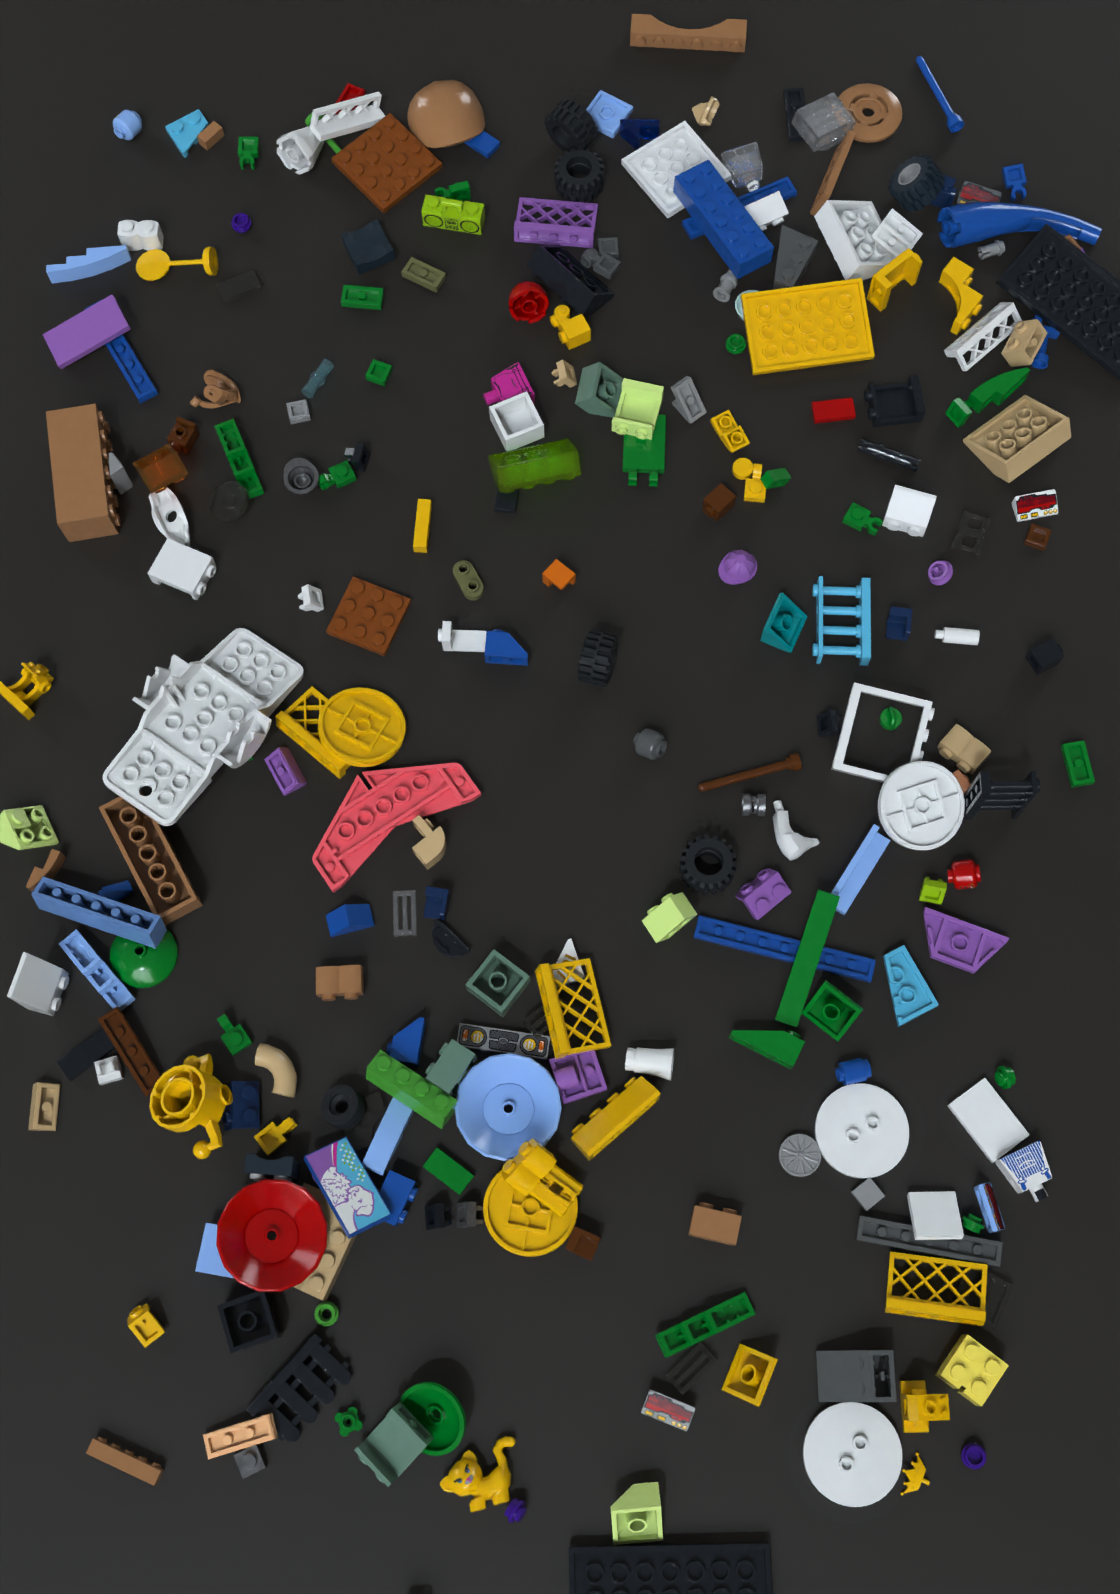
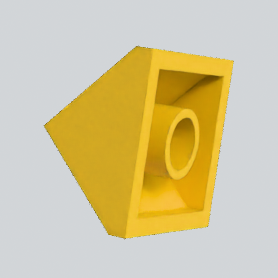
[721,1344,778,1407]

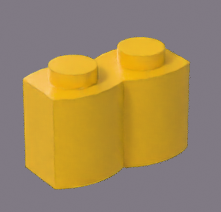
[501,1138,557,1196]

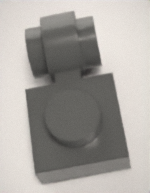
[580,248,621,280]

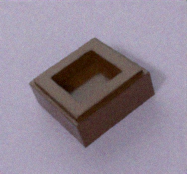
[1024,523,1052,551]

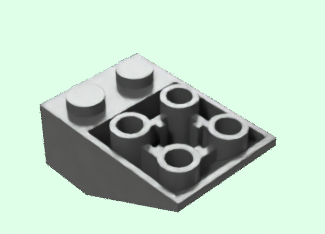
[816,1350,897,1402]

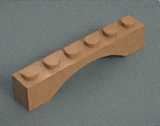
[630,14,747,52]

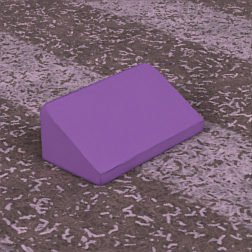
[264,747,307,796]

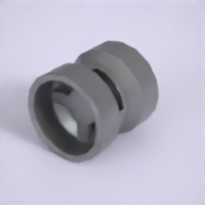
[742,794,766,816]

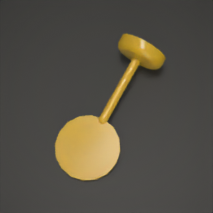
[136,247,219,281]

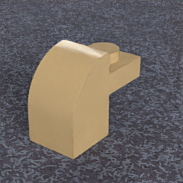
[412,815,446,870]

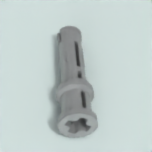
[713,269,738,302]

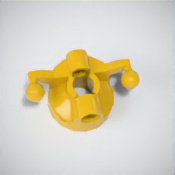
[149,1053,233,1159]

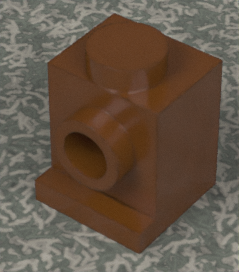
[167,416,200,454]

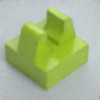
[919,876,947,905]

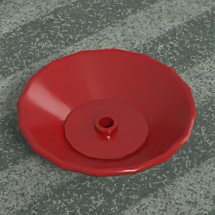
[216,1179,328,1292]

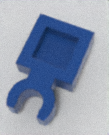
[1002,163,1027,202]

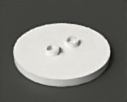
[878,761,965,850]
[815,1083,909,1179]
[803,1402,902,1507]

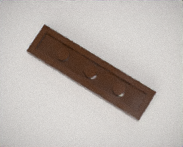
[98,1006,162,1097]

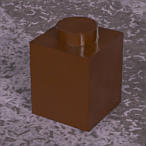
[702,483,736,522]

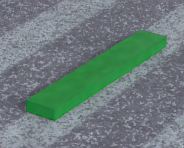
[775,890,840,1027]

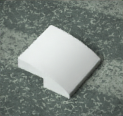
[870,208,923,258]

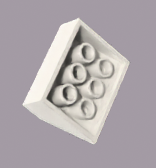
[814,200,895,281]

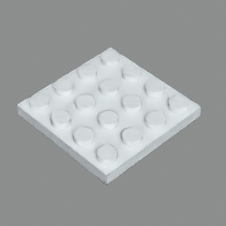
[621,121,732,219]

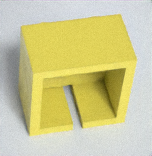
[935,1334,1009,1407]

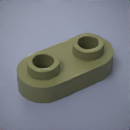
[453,560,484,600]

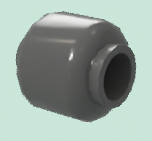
[633,728,667,760]

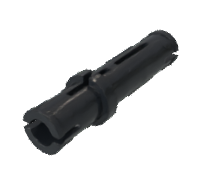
[857,438,921,472]

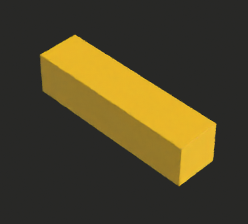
[413,499,432,553]

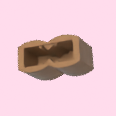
[316,965,364,1001]

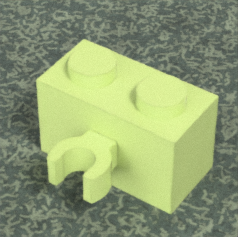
[642,892,697,943]

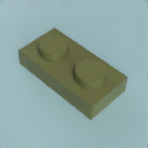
[401,257,447,293]

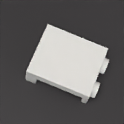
[147,538,217,600]

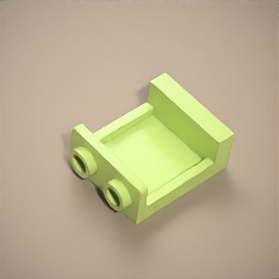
[611,378,664,440]

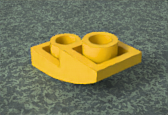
[710,410,750,453]

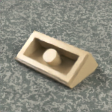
[28,1082,60,1131]

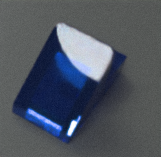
[620,119,659,150]

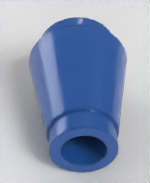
[97,880,133,902]

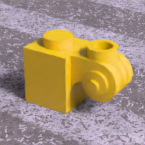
[549,305,591,350]

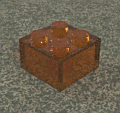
[132,443,188,494]

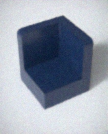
[885,607,912,641]
[423,886,450,921]

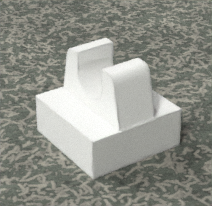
[298,584,324,612]
[94,1055,124,1085]

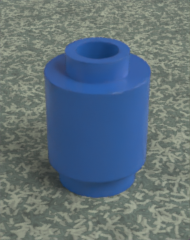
[835,1058,872,1086]

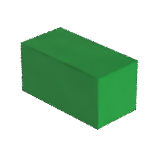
[760,468,791,489]

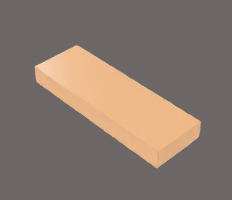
[203,1413,278,1460]

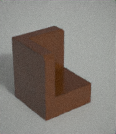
[565,1226,601,1261]

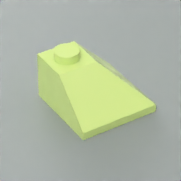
[611,1482,663,1545]

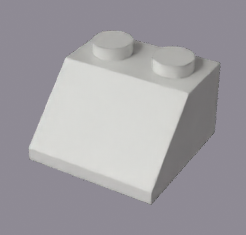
[882,485,937,537]

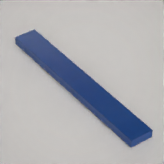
[693,915,876,983]

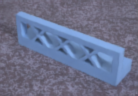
[831,824,891,915]

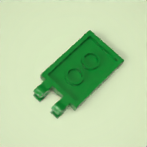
[623,414,666,487]

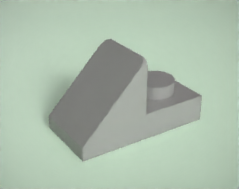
[671,376,707,424]

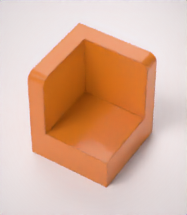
[542,559,576,590]

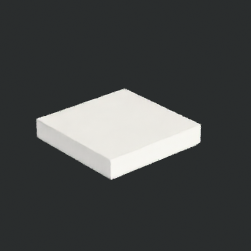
[907,1191,964,1240]

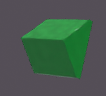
[802,981,863,1041]

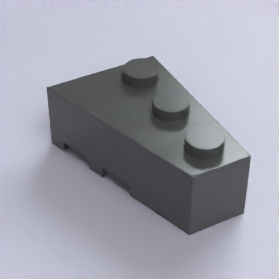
[772,225,818,290]

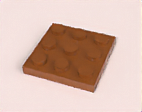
[326,577,412,657]

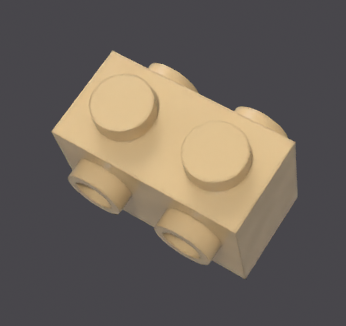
[1001,319,1047,367]

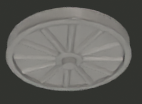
[779,1134,821,1177]

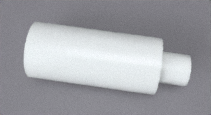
[935,627,980,645]

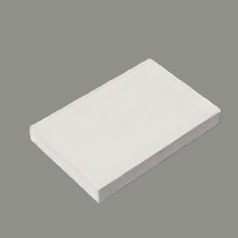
[947,1078,1030,1163]

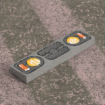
[457,1023,551,1060]

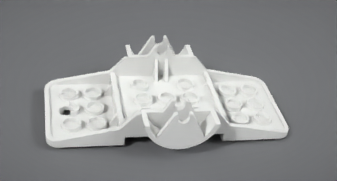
[103,628,304,826]

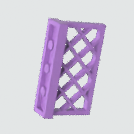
[514,197,598,248]

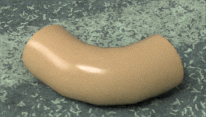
[255,1043,297,1098]

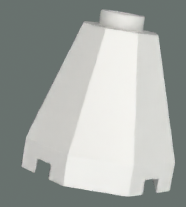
[277,126,324,175]

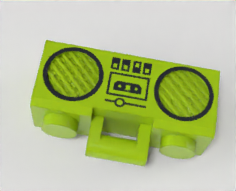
[422,195,485,235]

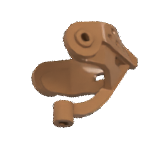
[190,369,241,409]

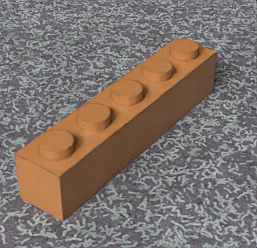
[86,1436,164,1486]

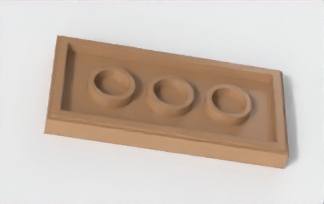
[810,130,856,216]

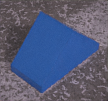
[326,904,375,937]

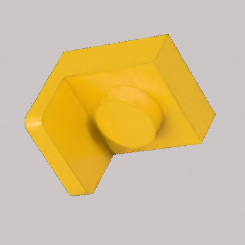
[127,1303,165,1347]

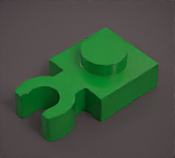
[238,137,260,170]
[842,502,883,536]

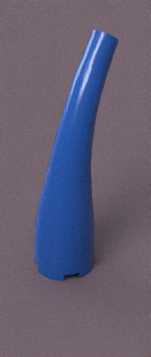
[937,202,1102,248]

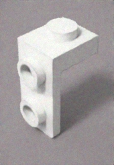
[438,621,487,652]

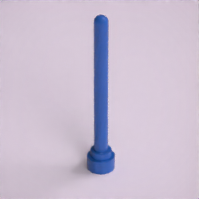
[916,56,964,133]

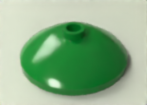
[110,929,178,988]
[399,1382,466,1456]

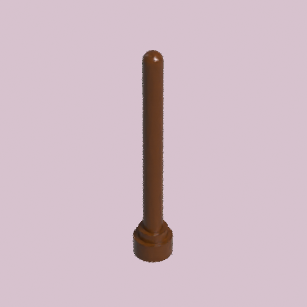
[698,752,802,792]

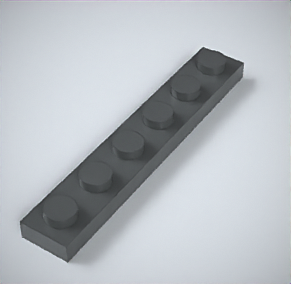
[855,1216,1003,1267]

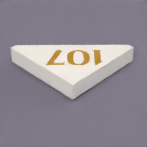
[553,938,585,988]

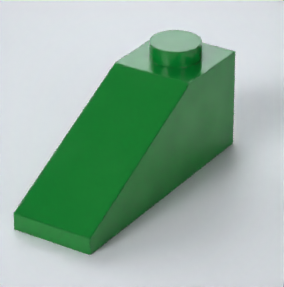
[729,1030,805,1070]

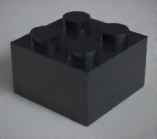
[217,1291,282,1354]

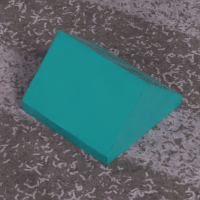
[760,593,808,653]

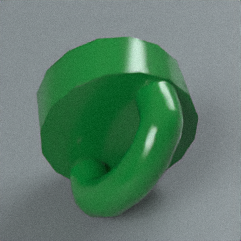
[879,706,902,730]

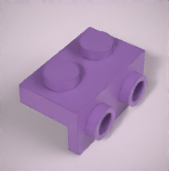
[735,868,791,920]

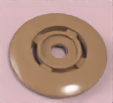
[834,83,902,143]

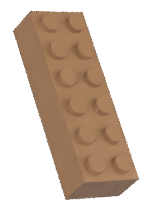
[99,789,203,926]

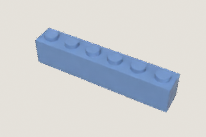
[31,877,167,949]

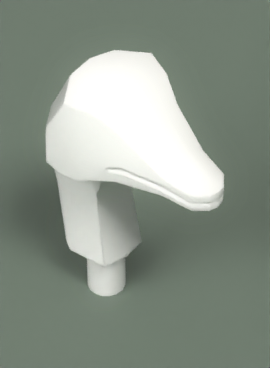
[773,800,819,861]

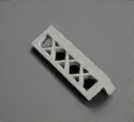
[310,91,385,142]
[944,302,1022,371]

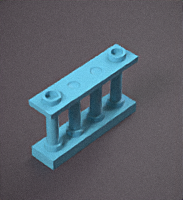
[812,576,871,666]

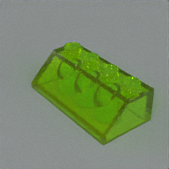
[488,438,581,493]

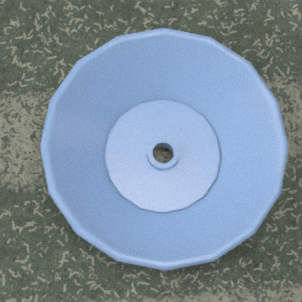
[455,1053,562,1162]

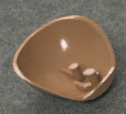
[407,80,485,148]

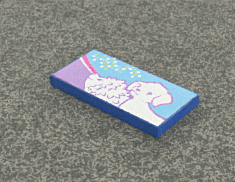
[304,1137,392,1239]

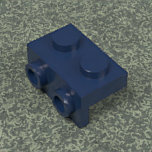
[222,1081,260,1131]

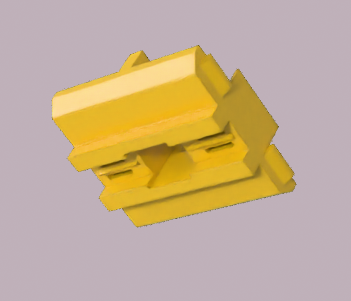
[530,1165,584,1217]

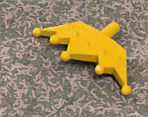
[900,1452,930,1496]

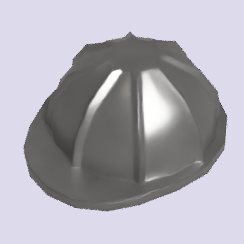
[284,458,319,495]

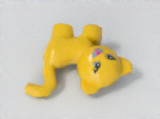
[440,1436,515,1513]

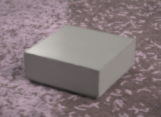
[286,399,311,424]
[851,1177,885,1211]

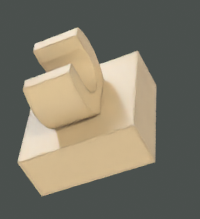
[551,359,577,388]

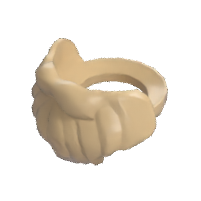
[692,96,720,126]

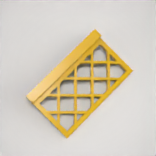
[275,686,351,779]
[535,958,611,1059]
[885,1251,988,1326]

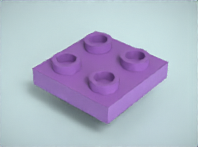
[549,1050,607,1105]

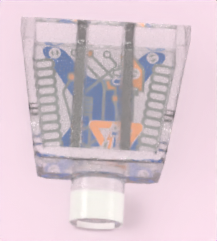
[720,142,763,192]

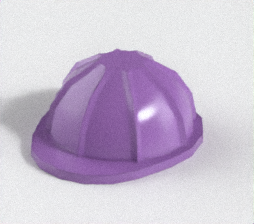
[718,549,757,585]

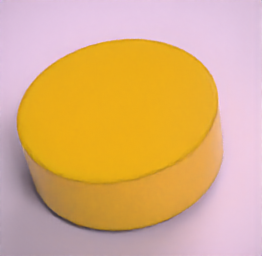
[732,458,753,480]

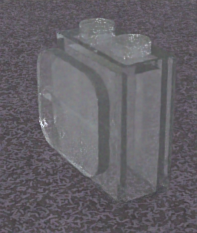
[791,92,856,152]

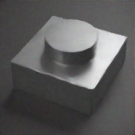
[233,1444,267,1479]

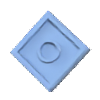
[586,90,633,139]

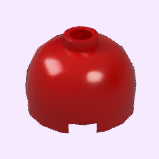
[508,281,549,323]

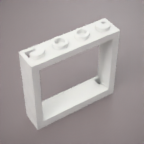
[831,682,935,783]

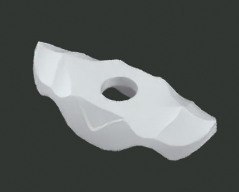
[149,485,190,547]

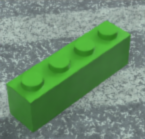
[366,1050,458,1129]

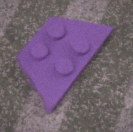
[923,907,1009,974]

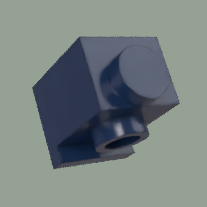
[931,175,957,208]

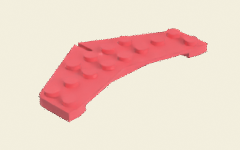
[312,763,481,893]

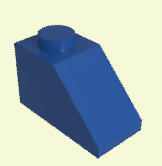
[484,629,529,666]
[386,1017,426,1067]

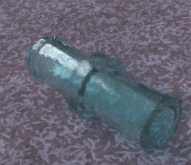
[301,359,334,398]

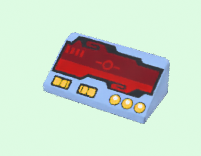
[974,1183,1005,1233]

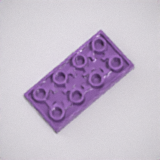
[43,294,131,369]

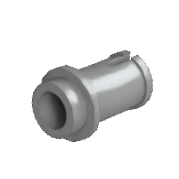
[978,240,1005,260]

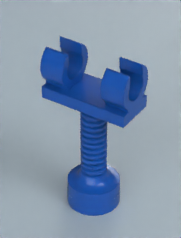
[1031,314,1060,369]

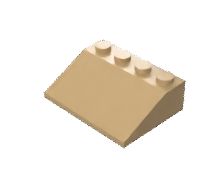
[963,395,1071,483]
[294,1183,357,1301]

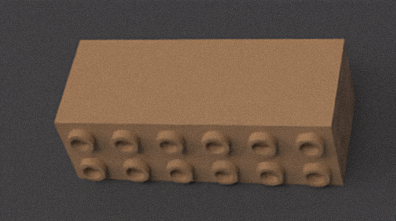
[46,403,121,542]

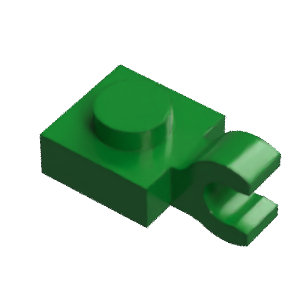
[434,181,471,201]
[318,460,357,490]
[217,1014,253,1056]

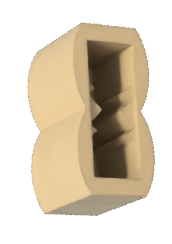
[937,724,991,775]

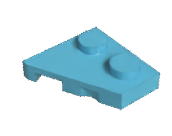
[165,109,209,158]

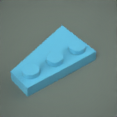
[883,945,939,1027]

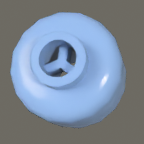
[112,110,142,140]

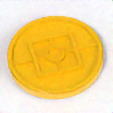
[318,687,406,767]
[483,1170,578,1257]

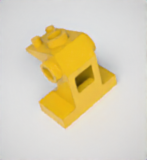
[0,661,54,720]
[899,1380,950,1433]

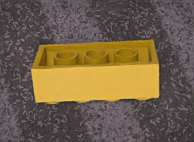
[571,1076,661,1161]

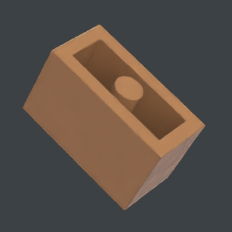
[688,1202,742,1246]

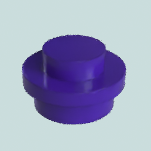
[231,213,252,233]
[961,1443,986,1470]
[504,1498,527,1524]

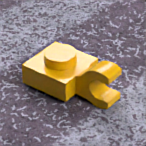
[744,463,766,503]
[254,1117,298,1156]

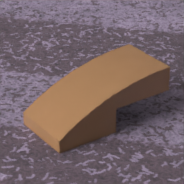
[26,849,66,892]

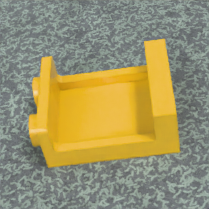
[867,248,922,312]

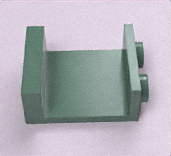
[354,1402,434,1487]

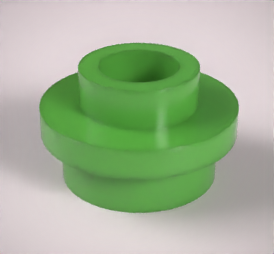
[314,1301,339,1326]

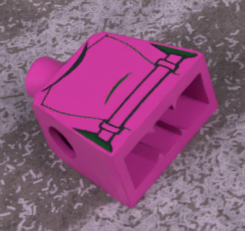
[483,362,535,405]

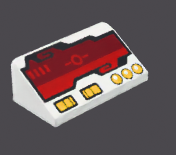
[1011,489,1058,522]

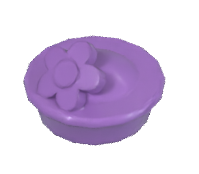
[928,560,953,585]

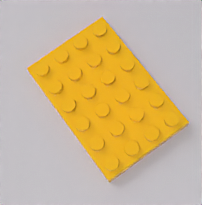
[741,278,875,375]

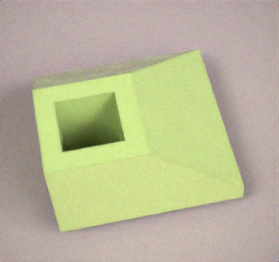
[0,805,59,850]

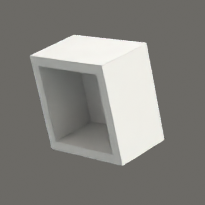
[489,391,544,452]

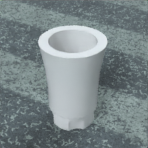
[625,1047,675,1081]

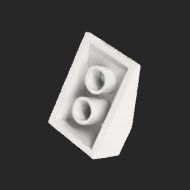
[7,952,69,1016]

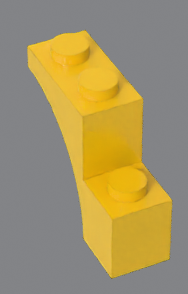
[939,257,983,335]

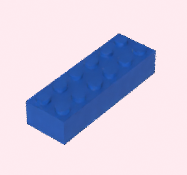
[673,159,774,279]

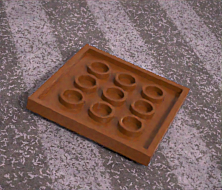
[331,113,442,214]

